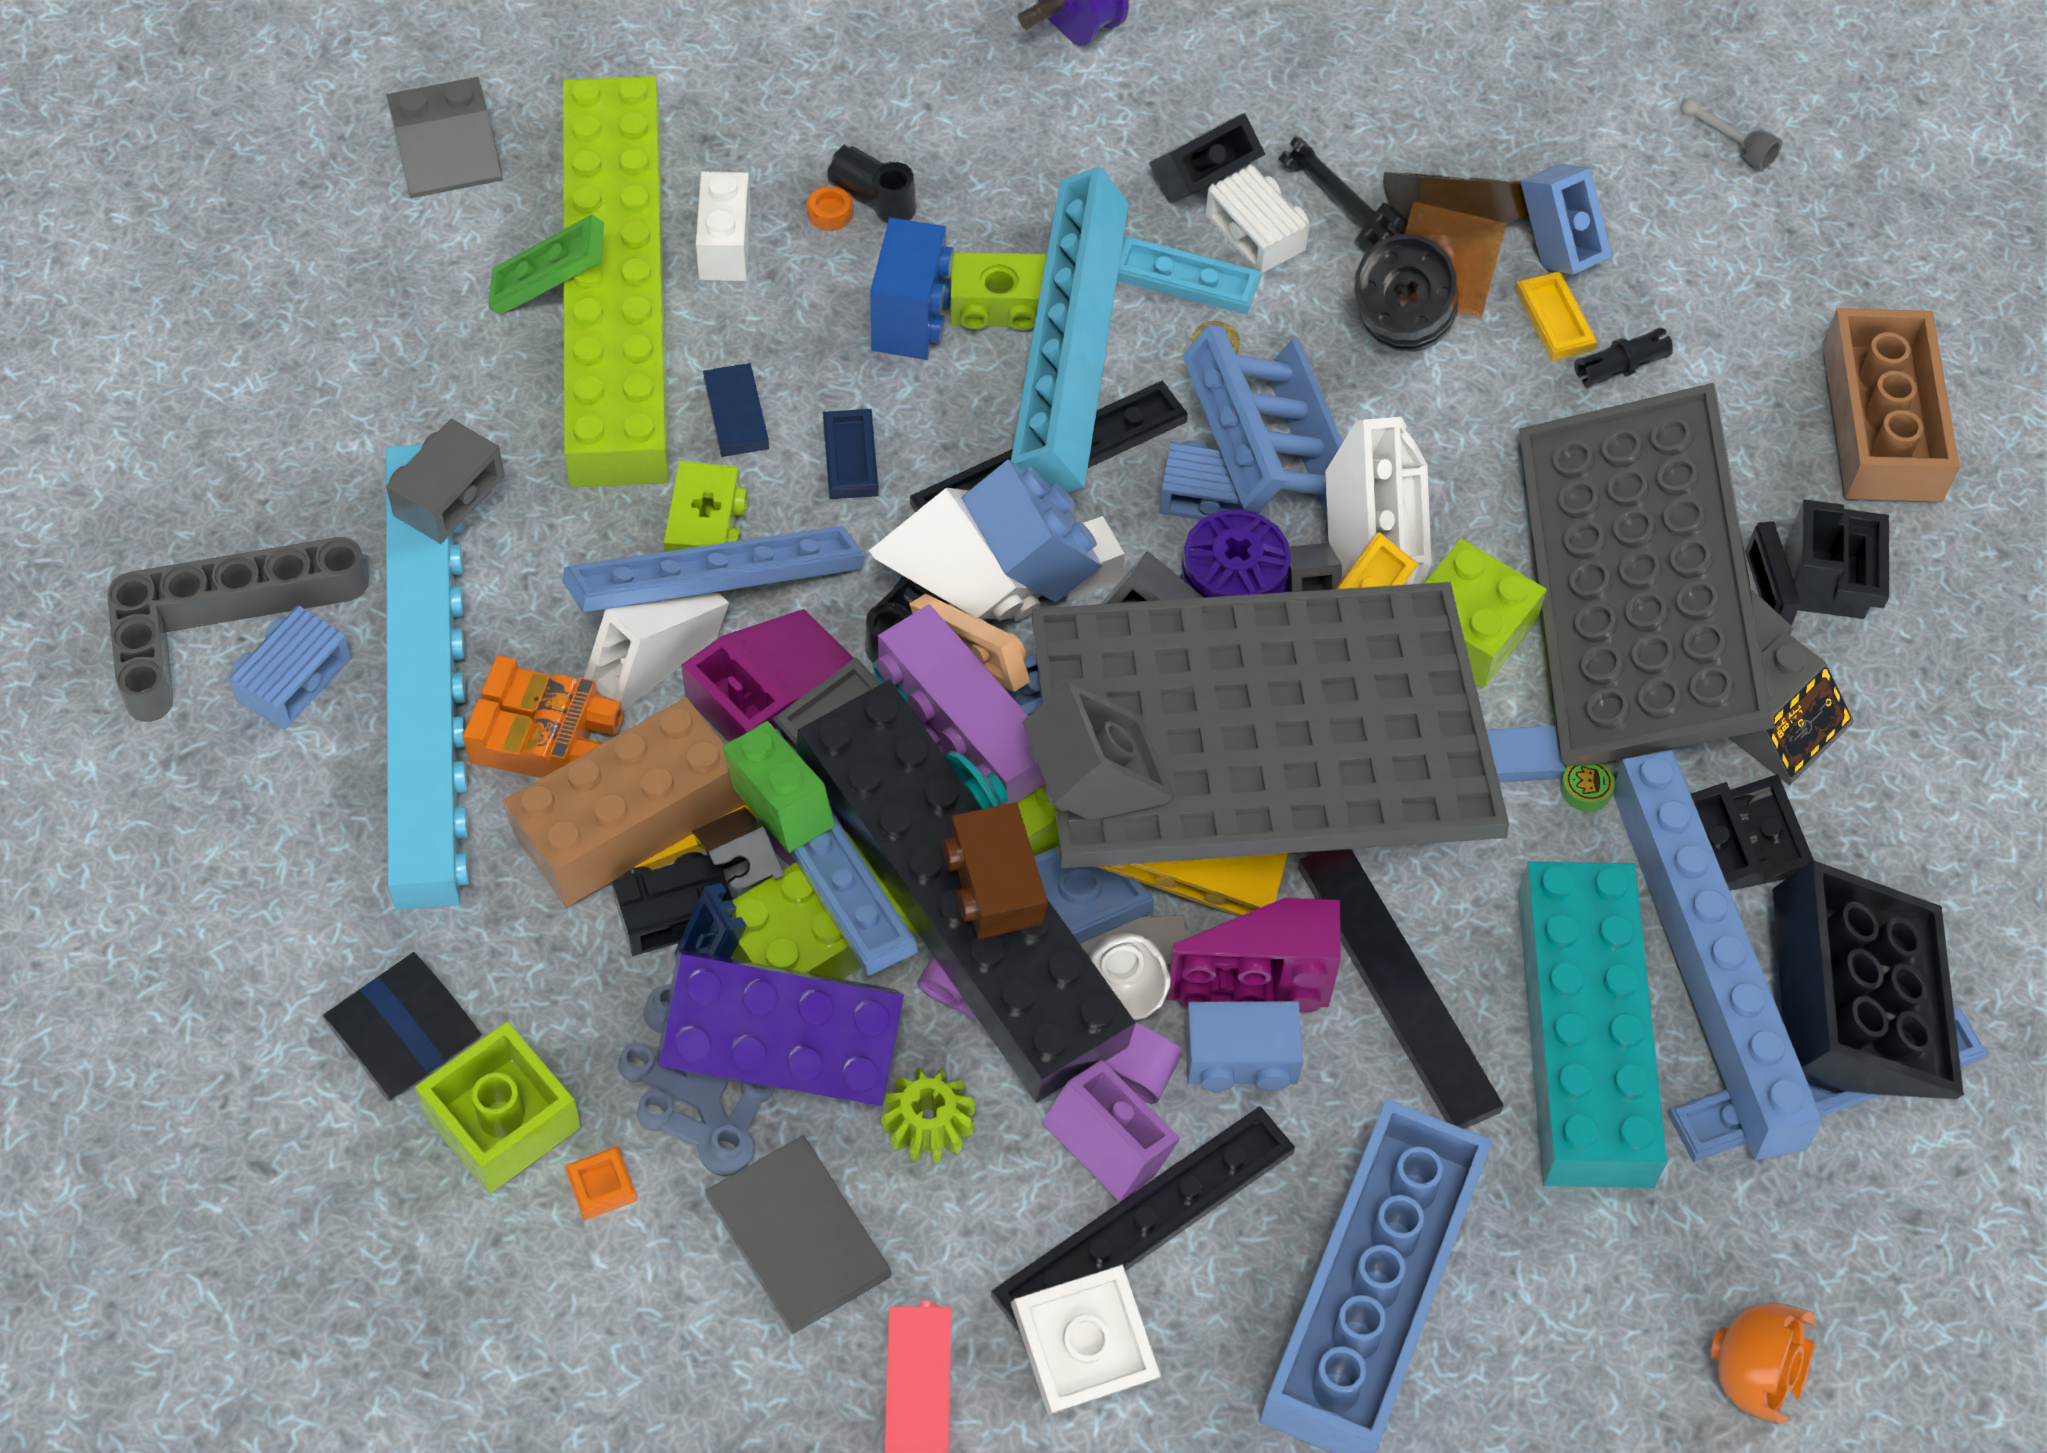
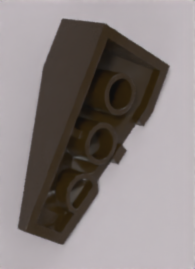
[1383,172,1529,245]

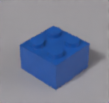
[870,217,954,360]

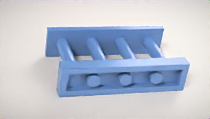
[1182,324,1343,517]

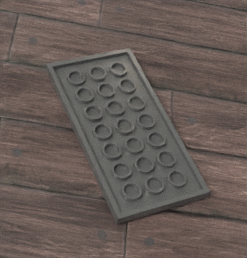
[1519,383,1775,769]

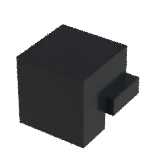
[1785,499,1889,619]

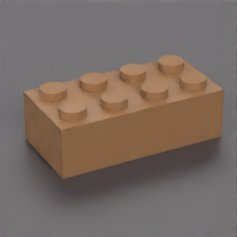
[1823,308,1960,502]
[502,697,746,908]

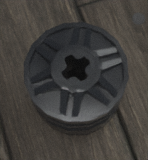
[1355,234,1459,352]

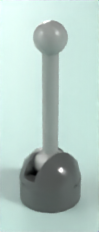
[1681,98,1782,171]

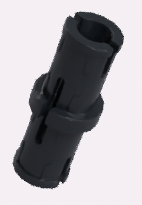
[1574,327,1673,388]

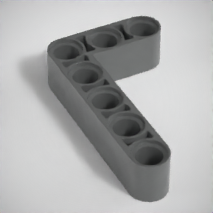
[107,537,369,722]

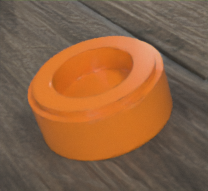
[806,186,854,231]

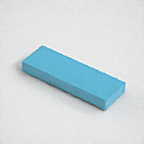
[1117,236,1261,315]

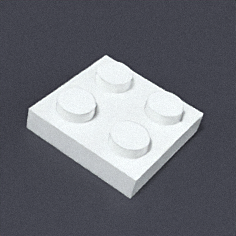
[1011,1265,1161,1415]

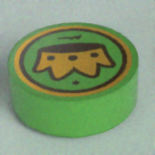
[1560,763,1615,812]

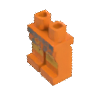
[463,655,624,778]

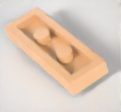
[909,594,1030,692]

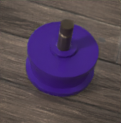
[1018,0,1129,45]

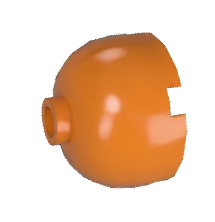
[1711,1302,1816,1425]

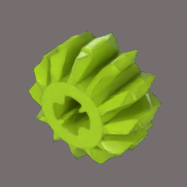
[881,1066,976,1165]

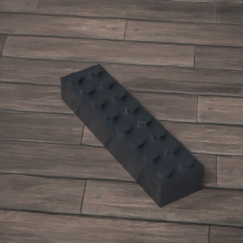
[797,679,1136,1103]

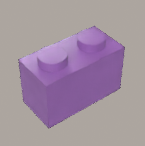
[1042,1060,1180,1202]

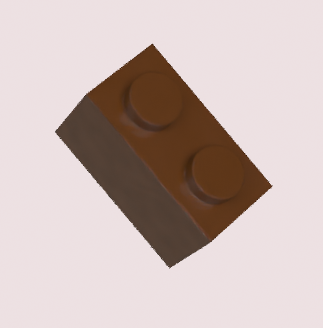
[942,802,1048,939]

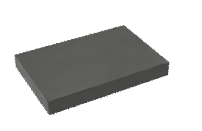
[705,1135,891,1335]

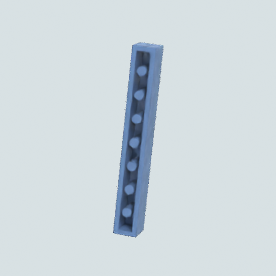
[1613,750,1822,1160]

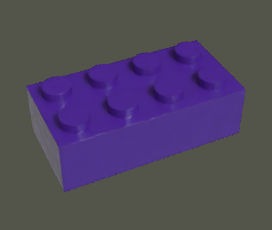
[656,949,904,1106]

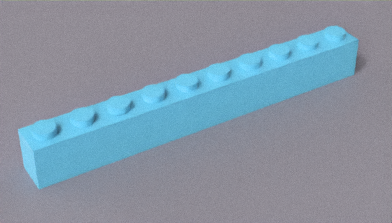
[386,445,470,910]

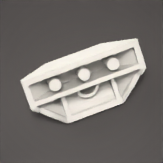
[1325,417,1432,585]

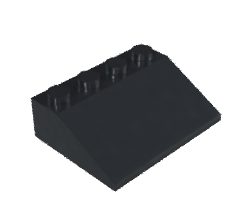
[1772,860,1964,1099]

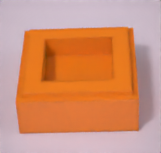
[564,1146,638,1221]

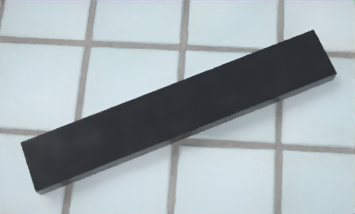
[910,380,1188,513]
[1298,849,1504,1129]
[991,1106,1295,1337]

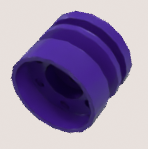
[1180,510,1291,598]

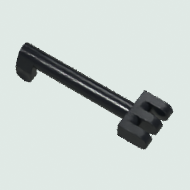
[1278,136,1410,252]

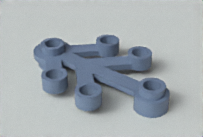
[618,984,775,1176]

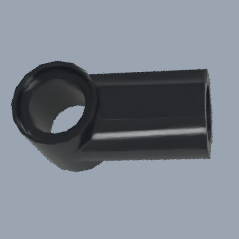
[827,145,916,223]

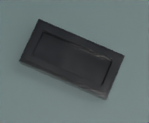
[1745,521,1801,626]

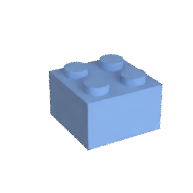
[961,459,1103,603]

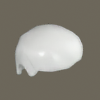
[1089,931,1171,1021]

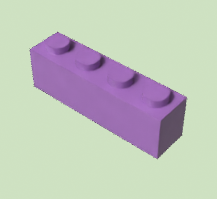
[876,604,1046,805]

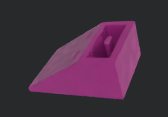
[681,609,854,743]
[1166,898,1341,1013]

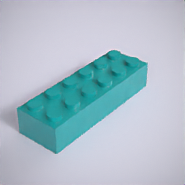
[1518,861,1667,1188]

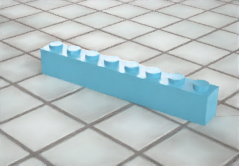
[1011,166,1129,493]

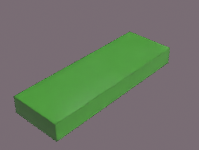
[489,215,604,314]

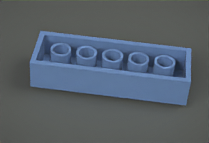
[1260,1099,1493,1453]

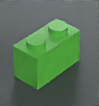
[722,721,835,853]

